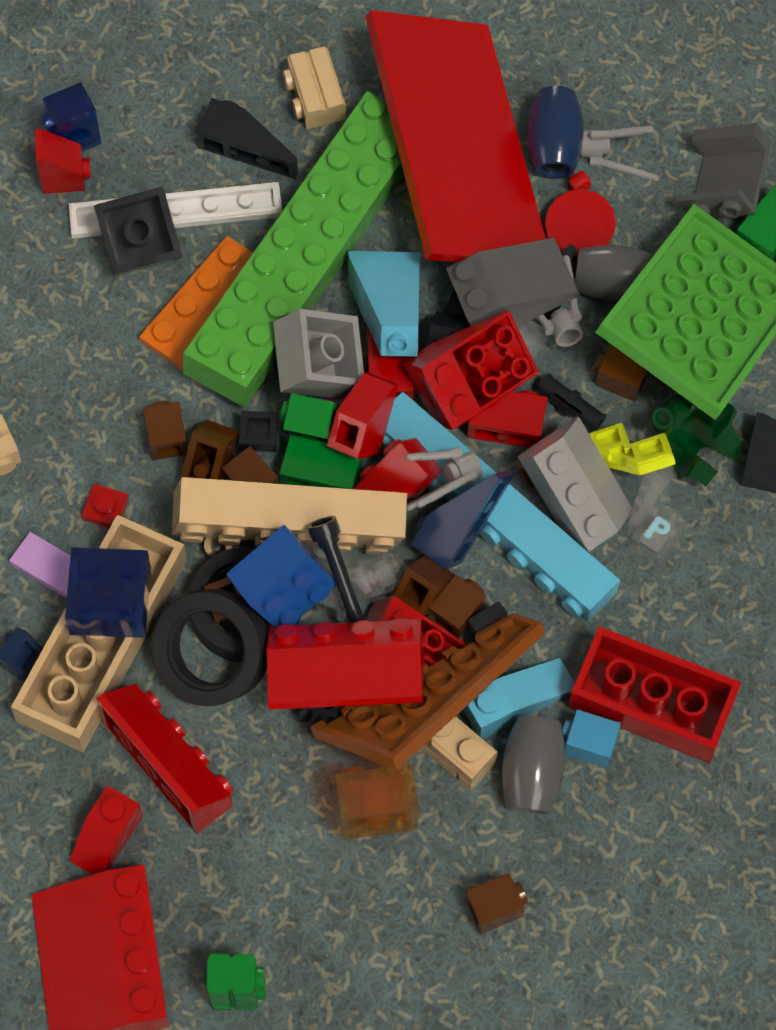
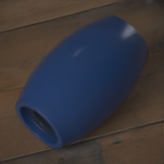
[527,86,584,179]

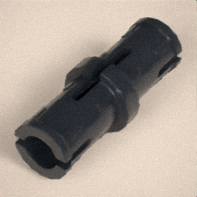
[535,373,607,432]

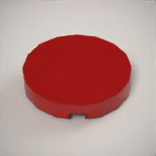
[545,189,616,259]

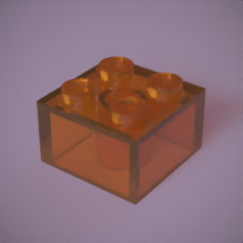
[335,764,419,840]

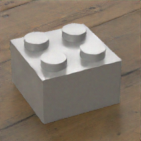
[273,308,364,399]

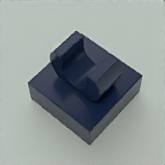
[0,627,43,681]

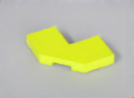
[589,423,676,476]

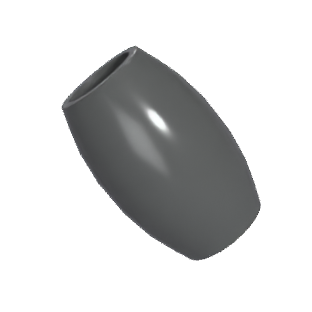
[573,245,654,303]
[502,716,565,814]

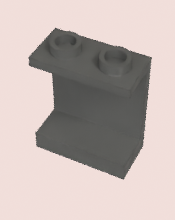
[677,123,772,218]

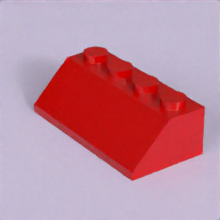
[267,618,425,710]
[96,683,234,834]

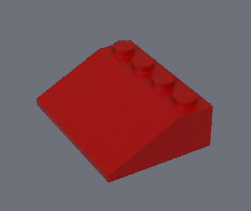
[32,864,169,1030]

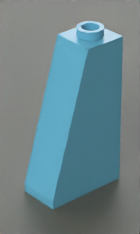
[348,251,420,357]

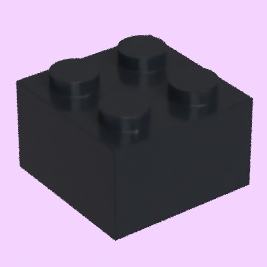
[94,186,183,276]

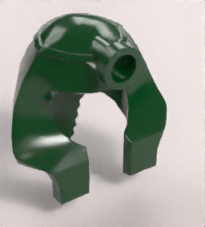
[652,394,746,487]

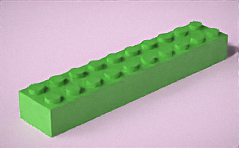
[183,91,404,408]

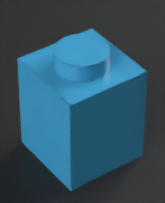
[563,710,621,769]

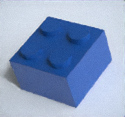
[226,524,336,626]

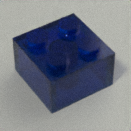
[65,547,151,638]

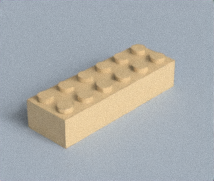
[171,477,407,555]
[11,515,187,753]

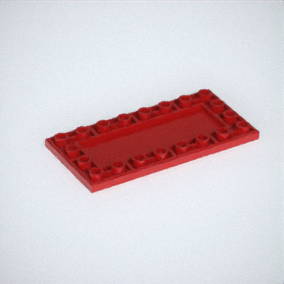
[365,10,546,262]

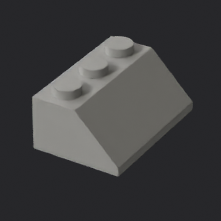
[517,417,633,552]

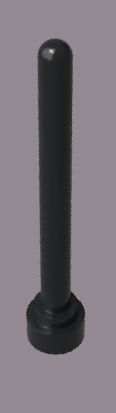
[307,516,365,623]

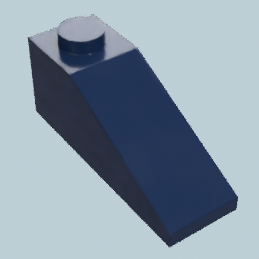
[411,470,515,570]

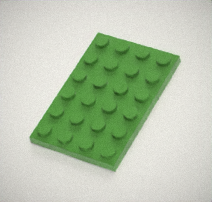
[595,204,776,420]

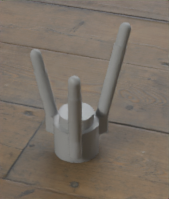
[581,126,660,181]
[536,255,583,347]
[406,447,482,511]

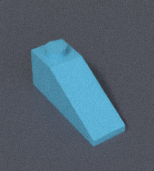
[462,658,575,739]

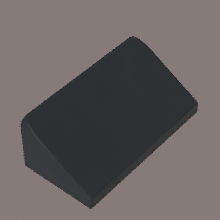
[740,412,776,493]

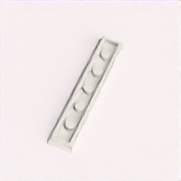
[69,182,282,239]

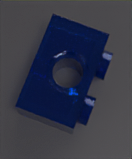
[41,82,102,152]

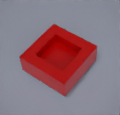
[81,484,129,528]

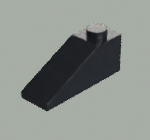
[196,98,298,180]

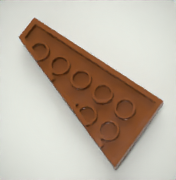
[310,613,545,770]

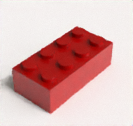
[568,626,742,763]

